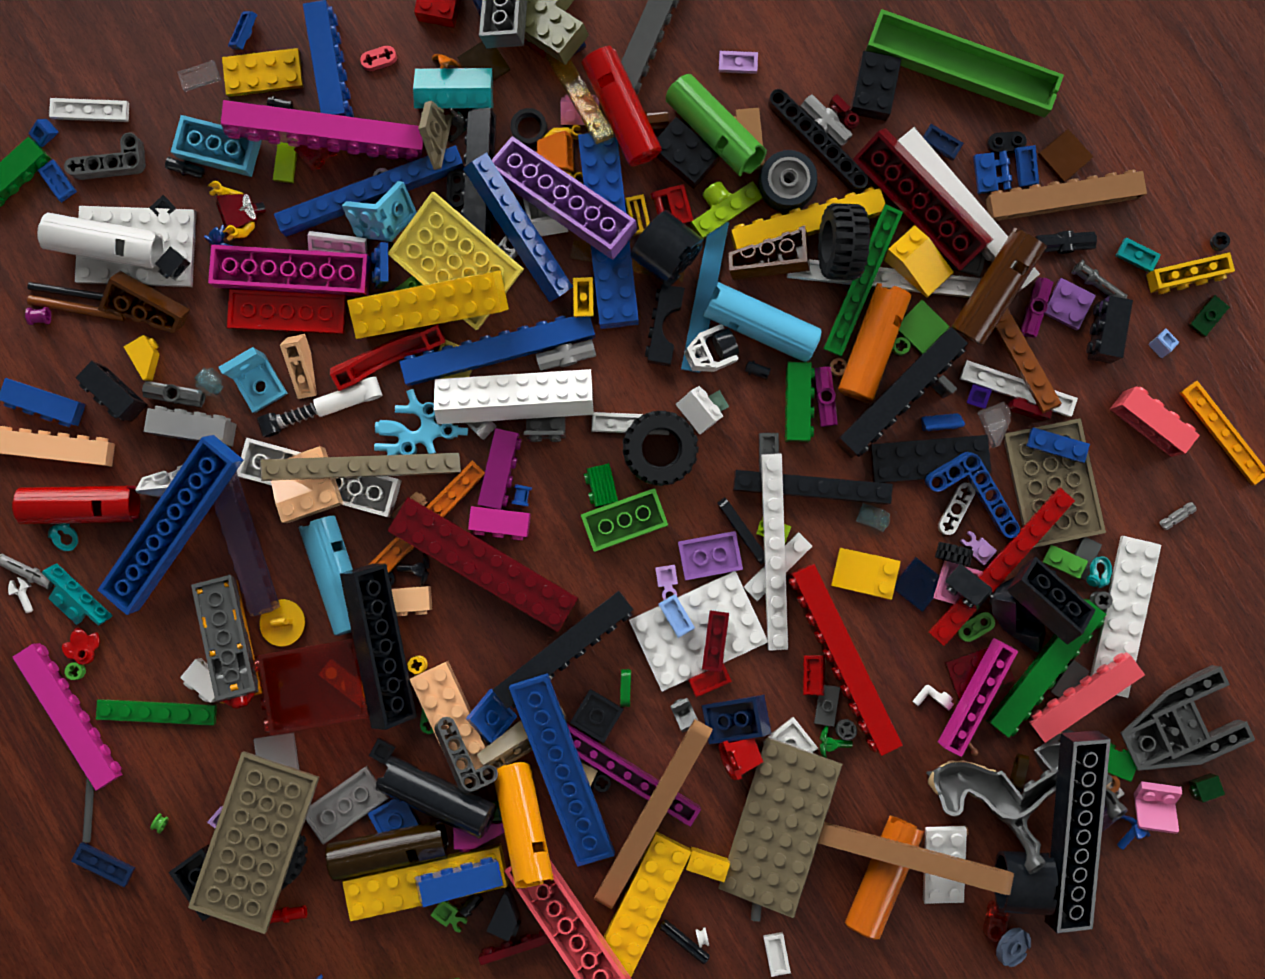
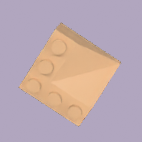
[271,446,344,523]

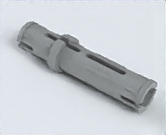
[0,553,53,590]

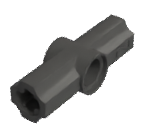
[142,381,205,408]

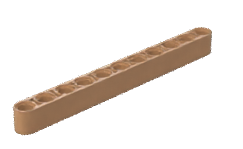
[594,719,713,909]
[818,822,1014,895]

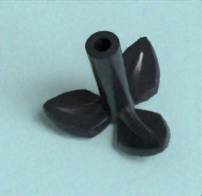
[397,553,430,587]

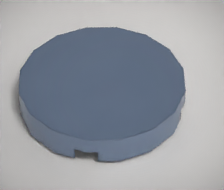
[996,928,1031,967]

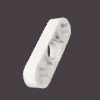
[938,483,975,535]

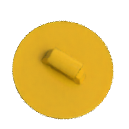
[260,599,305,646]

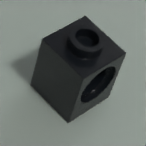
[155,246,191,281]

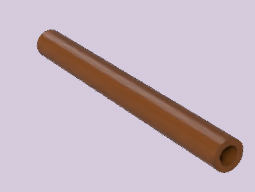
[27,295,126,321]

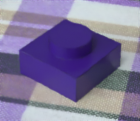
[966,384,992,409]

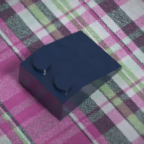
[702,694,772,744]

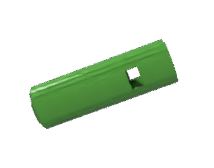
[666,74,767,177]

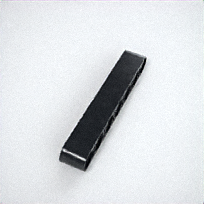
[768,89,869,193]

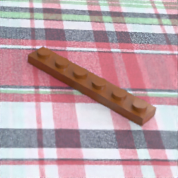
[994,308,1062,414]

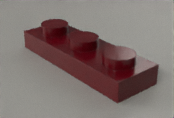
[702,610,729,672]

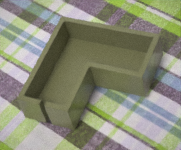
[524,0,589,65]

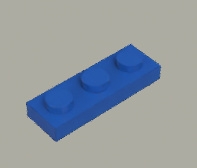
[1026,427,1090,463]

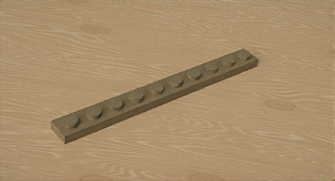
[260,453,461,481]

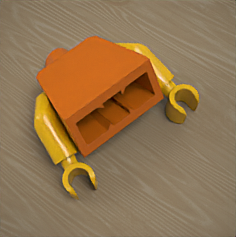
[535,125,583,183]

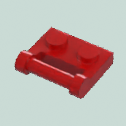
[650,184,693,225]

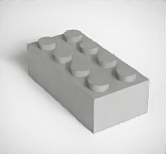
[144,406,237,447]

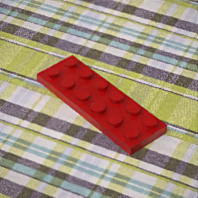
[227,289,347,334]

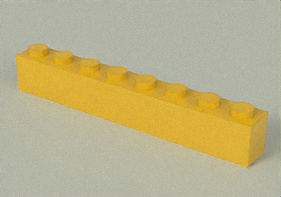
[730,187,885,250]

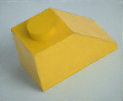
[573,277,595,317]
[124,335,160,381]

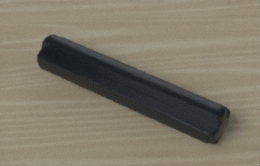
[659,920,710,964]

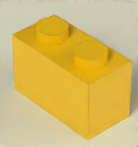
[685,846,730,882]

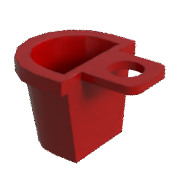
[719,738,763,780]

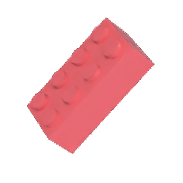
[1110,386,1200,457]

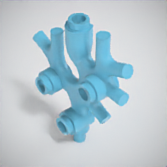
[374,389,468,455]

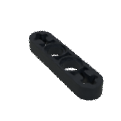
[717,497,765,565]

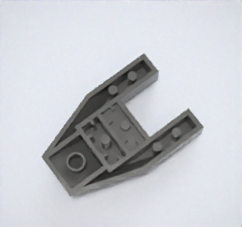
[1120,665,1255,771]

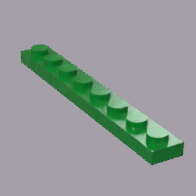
[823,204,903,357]

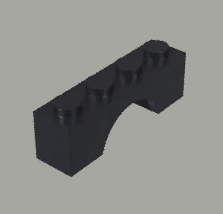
[645,284,685,367]

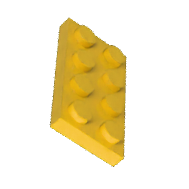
[222,48,304,97]

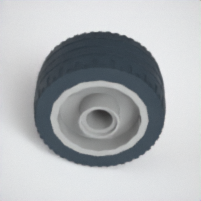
[758,150,818,212]

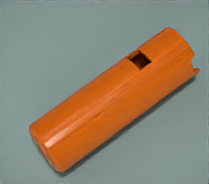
[838,283,911,403]
[845,815,925,940]

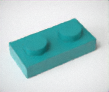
[1116,237,1161,273]

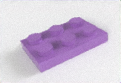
[678,531,743,580]

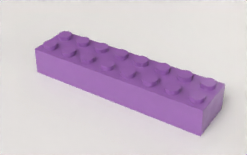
[492,136,637,260]

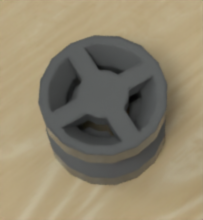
[835,719,857,740]

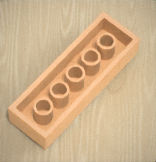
[410,661,498,785]

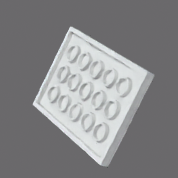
[75,206,197,287]
[629,571,768,691]

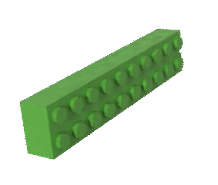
[865,9,1064,118]

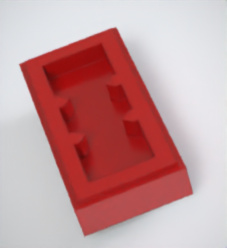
[803,655,825,695]
[688,663,732,697]

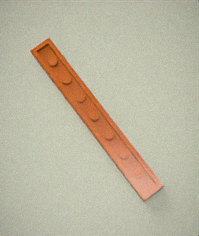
[370,460,485,573]

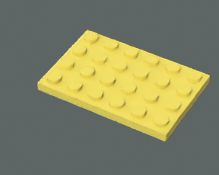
[388,192,524,330]

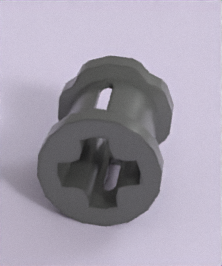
[1090,592,1113,609]

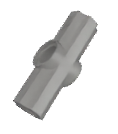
[800,95,853,148]
[536,339,596,371]

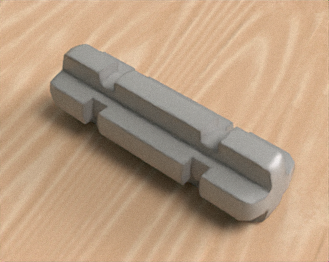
[1160,502,1197,530]

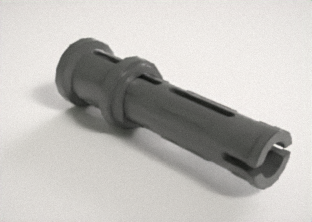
[1071,259,1128,299]

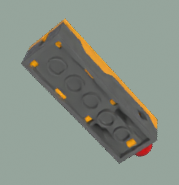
[191,575,262,709]

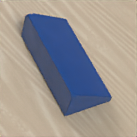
[921,413,965,432]

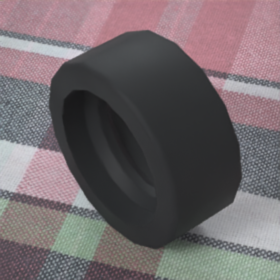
[510,108,547,148]

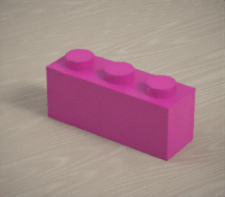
[468,506,531,540]

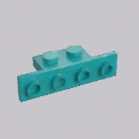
[42,563,113,626]

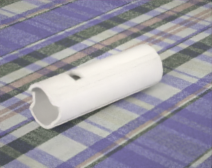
[37,213,164,269]

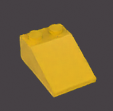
[884,225,954,298]
[831,548,901,600]

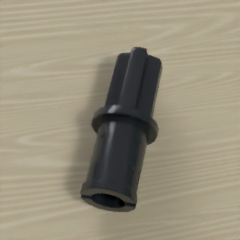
[165,157,205,179]

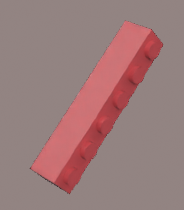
[1027,652,1145,743]

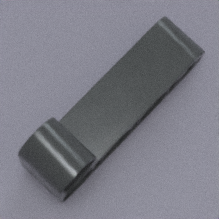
[64,133,146,180]
[434,717,498,794]

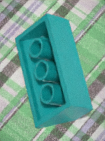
[413,68,493,108]

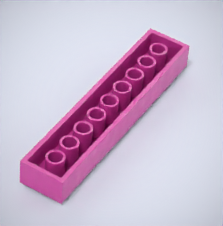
[221,100,423,162]

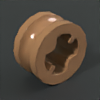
[829,358,847,376]

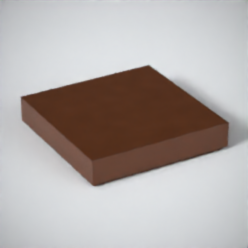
[1038,129,1093,183]

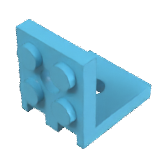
[342,181,417,242]
[219,347,288,414]

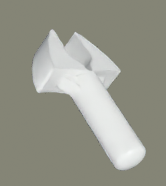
[8,577,33,613]

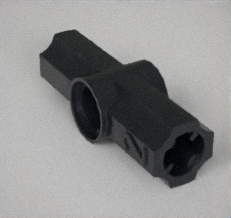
[1035,231,1097,254]

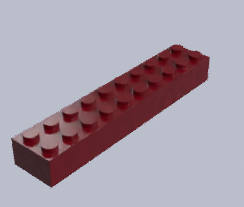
[387,497,578,632]

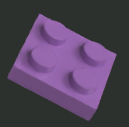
[1044,278,1096,331]

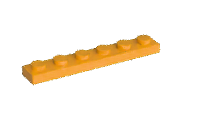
[1180,381,1265,486]

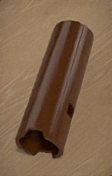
[952,228,1047,345]

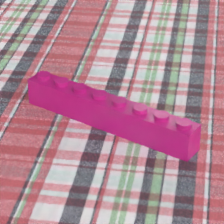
[13,643,123,790]

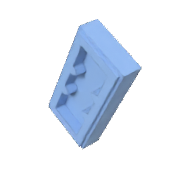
[659,594,695,638]

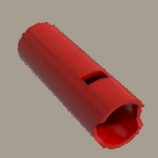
[581,46,662,166]
[12,485,141,524]

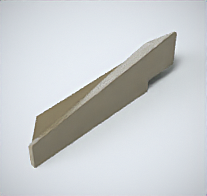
[477,704,568,767]

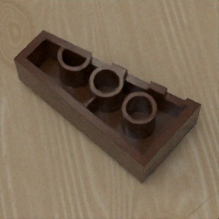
[728,225,810,280]
[98,271,190,333]

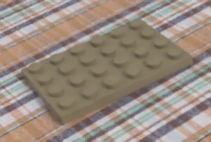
[1003,418,1106,548]

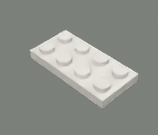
[923,826,967,904]

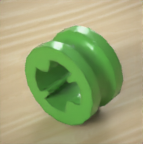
[892,337,910,356]
[65,662,86,680]
[150,813,169,834]

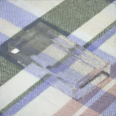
[177,60,221,92]

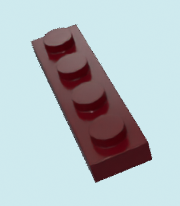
[478,929,551,966]

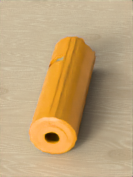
[494,762,554,889]

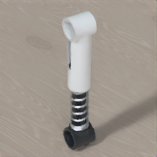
[257,377,383,438]

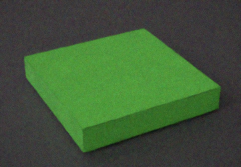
[899,300,950,355]

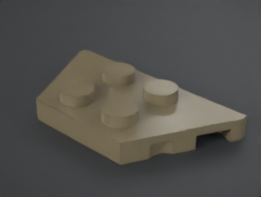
[418,101,452,170]

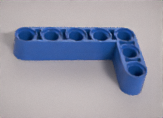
[925,452,1020,538]

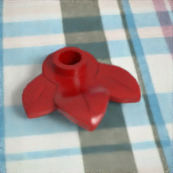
[62,628,100,665]

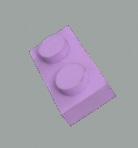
[719,51,758,74]

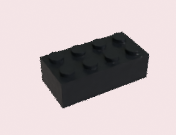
[1007,556,1096,645]

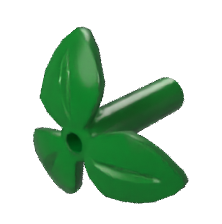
[819,725,853,758]

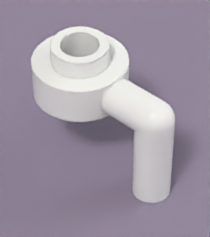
[912,685,954,711]

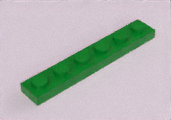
[96,699,217,725]

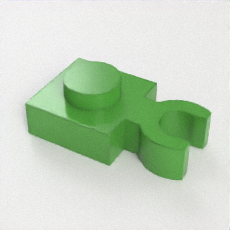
[430,901,468,933]

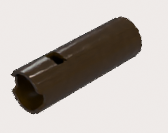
[325,821,449,882]

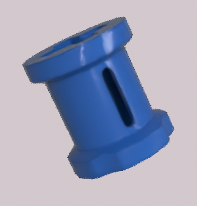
[512,484,532,507]

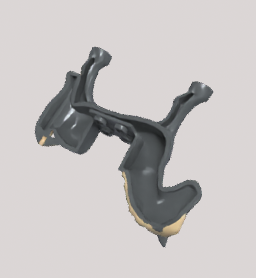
[926,729,1128,875]

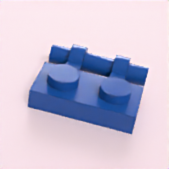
[973,151,1013,194]

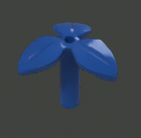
[204,224,233,246]
[1117,815,1150,850]

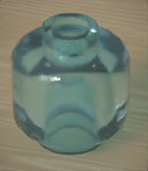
[194,367,224,396]

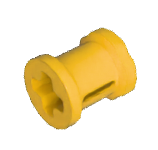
[407,655,428,674]

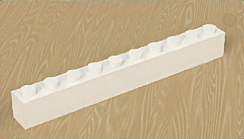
[898,127,1040,292]

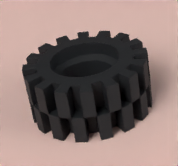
[935,542,974,567]

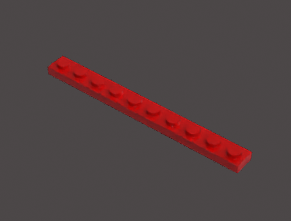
[928,487,1075,646]

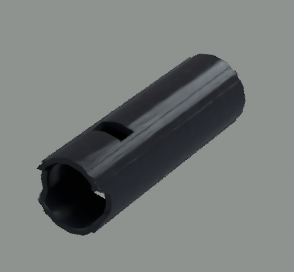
[376,756,497,839]

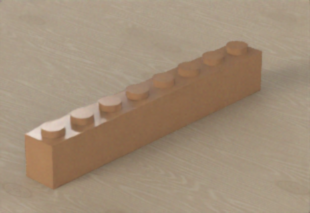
[986,169,1147,221]

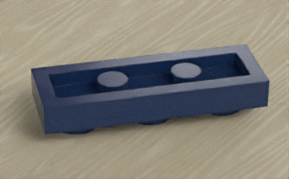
[71,842,135,887]

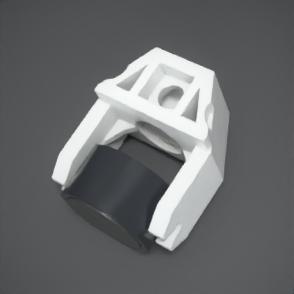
[684,325,739,372]

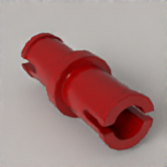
[270,905,307,923]

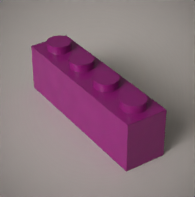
[478,428,522,510]

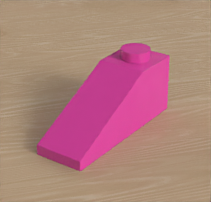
[453,821,504,852]

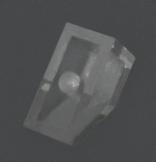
[977,402,1011,448]

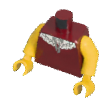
[208,181,266,241]

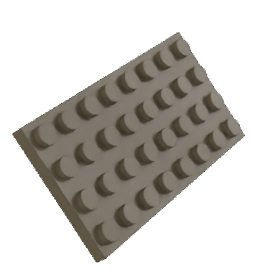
[718,737,843,918]
[188,751,320,934]

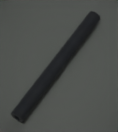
[27,282,104,301]

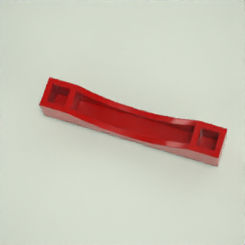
[330,324,446,391]

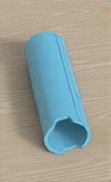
[703,282,822,362]
[299,515,353,636]

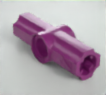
[1020,277,1054,338]
[814,367,838,427]

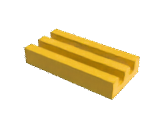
[625,194,650,237]

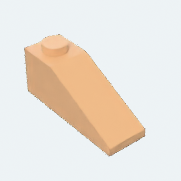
[280,334,317,399]

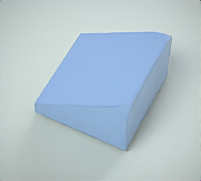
[1149,329,1179,358]

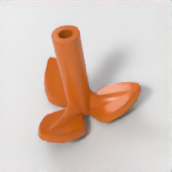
[432,54,462,68]

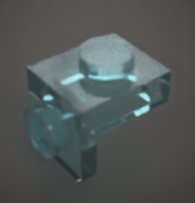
[856,503,890,532]

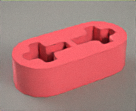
[360,46,397,71]

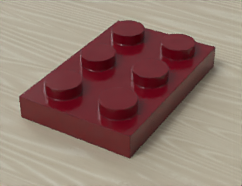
[944,647,1015,700]

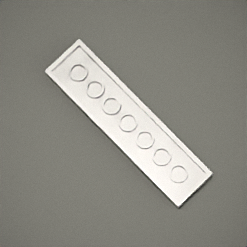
[1090,536,1161,698]

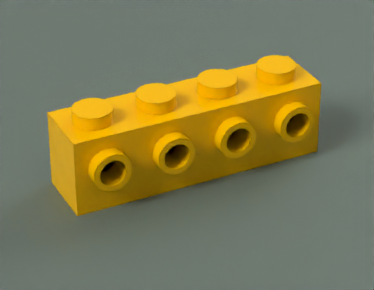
[1146,252,1235,295]

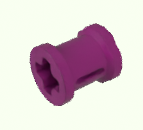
[25,307,51,325]

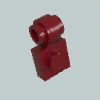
[829,94,860,130]

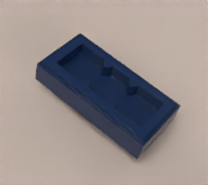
[923,124,964,161]

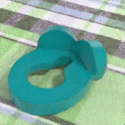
[48,524,79,551]
[1086,556,1112,588]

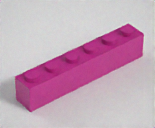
[938,638,1018,757]

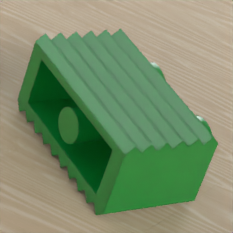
[584,463,618,507]

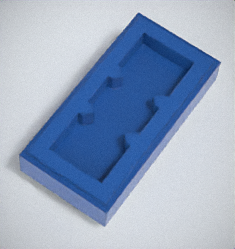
[228,11,257,50]
[1015,145,1039,187]
[38,159,77,203]

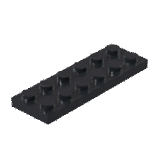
[870,435,991,483]

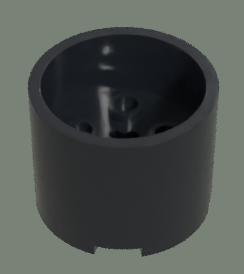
[630,210,704,287]
[994,851,1058,915]

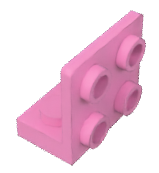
[1134,781,1182,834]

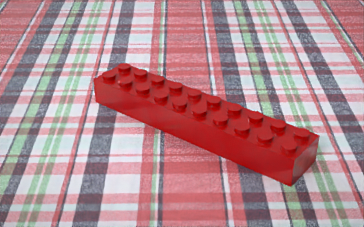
[788,564,903,756]

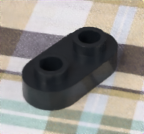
[987,131,1027,154]
[446,169,465,209]

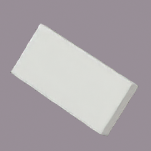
[763,932,791,977]

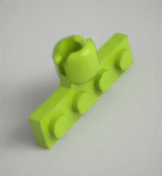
[690,181,763,238]

